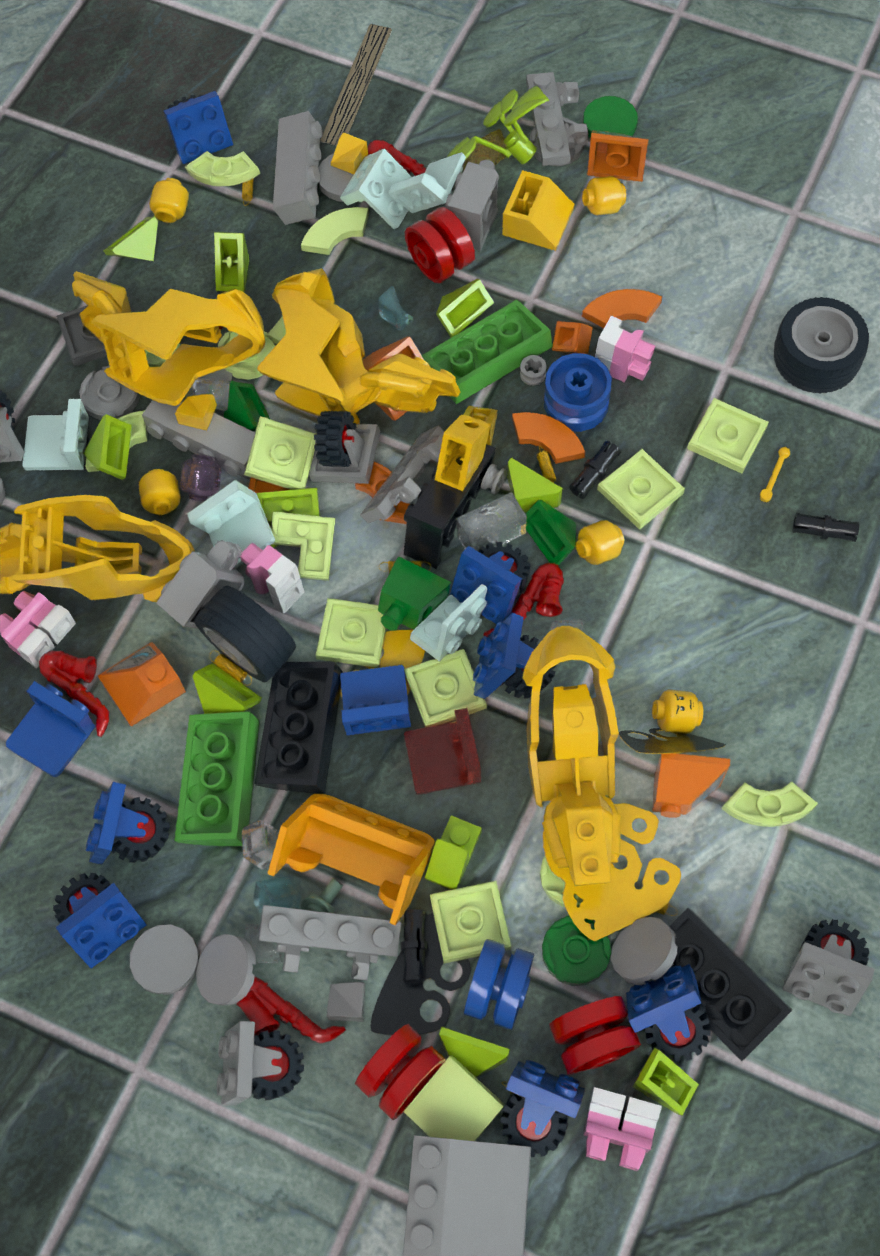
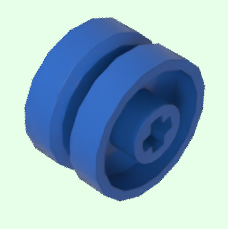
[544,353,612,432]
[464,939,534,1030]

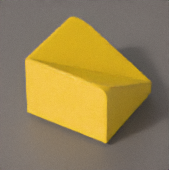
[331,133,368,174]
[175,394,217,431]

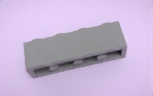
[273,111,323,225]
[142,398,255,480]

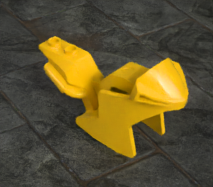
[257,268,461,424]
[72,271,265,406]
[0,495,195,602]
[522,626,621,886]

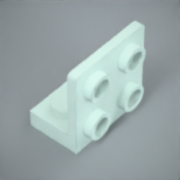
[340,149,411,229]
[388,152,466,213]
[22,399,89,470]
[187,480,275,569]
[410,584,488,662]

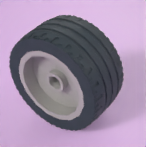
[774,297,869,394]
[194,585,296,682]

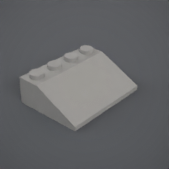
[403,1135,531,1256]

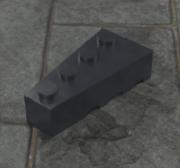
[403,444,496,569]

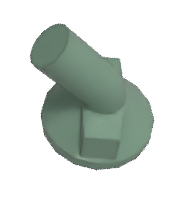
[301,878,343,913]

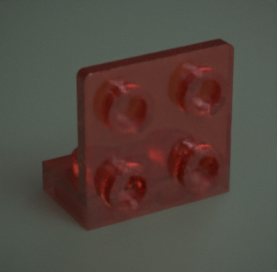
[404,708,481,795]

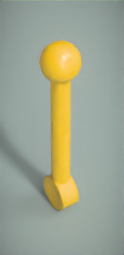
[760,447,790,502]

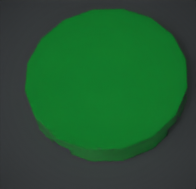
[583,96,638,138]
[542,916,611,986]

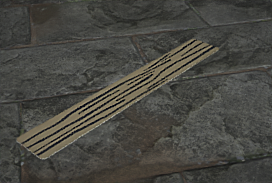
[320,24,392,146]

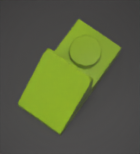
[425,815,482,890]

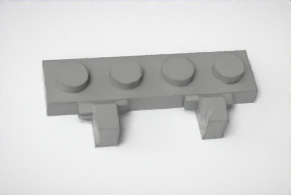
[526,72,588,166]
[360,425,444,524]
[258,905,401,981]

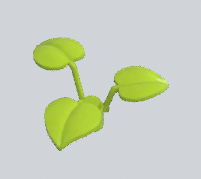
[446,86,549,164]

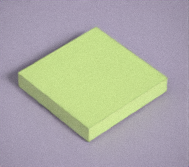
[687,398,769,473]
[244,416,316,490]
[597,449,685,530]
[316,598,387,668]
[404,649,487,730]
[430,881,511,964]
[404,1055,505,1141]

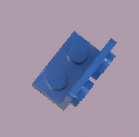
[340,665,411,735]

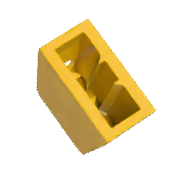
[435,415,490,491]

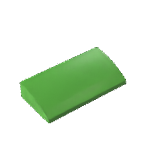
[421,300,553,404]
[174,712,259,846]

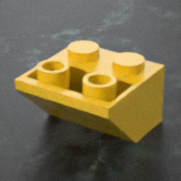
[502,170,575,251]

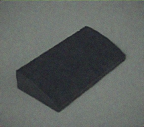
[254,662,343,794]
[669,908,793,1061]

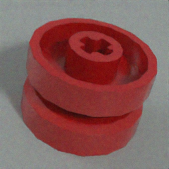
[405,207,475,284]
[549,996,641,1075]
[355,1024,446,1120]

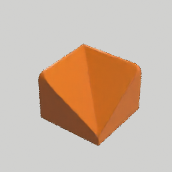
[552,321,593,354]

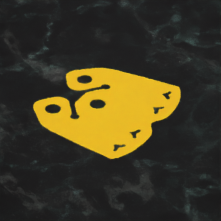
[543,803,681,941]

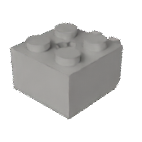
[445,159,499,251]
[156,540,245,629]

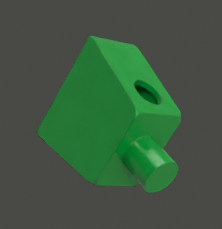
[378,556,451,631]

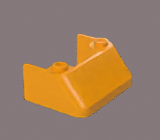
[268,794,435,925]

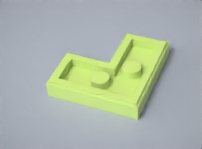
[271,512,335,581]

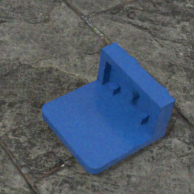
[6,681,96,777]

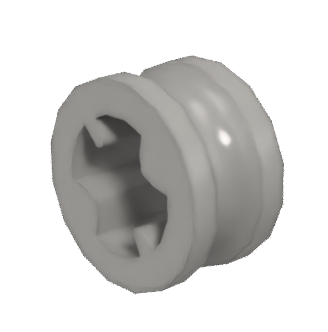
[520,355,547,386]
[481,464,507,495]

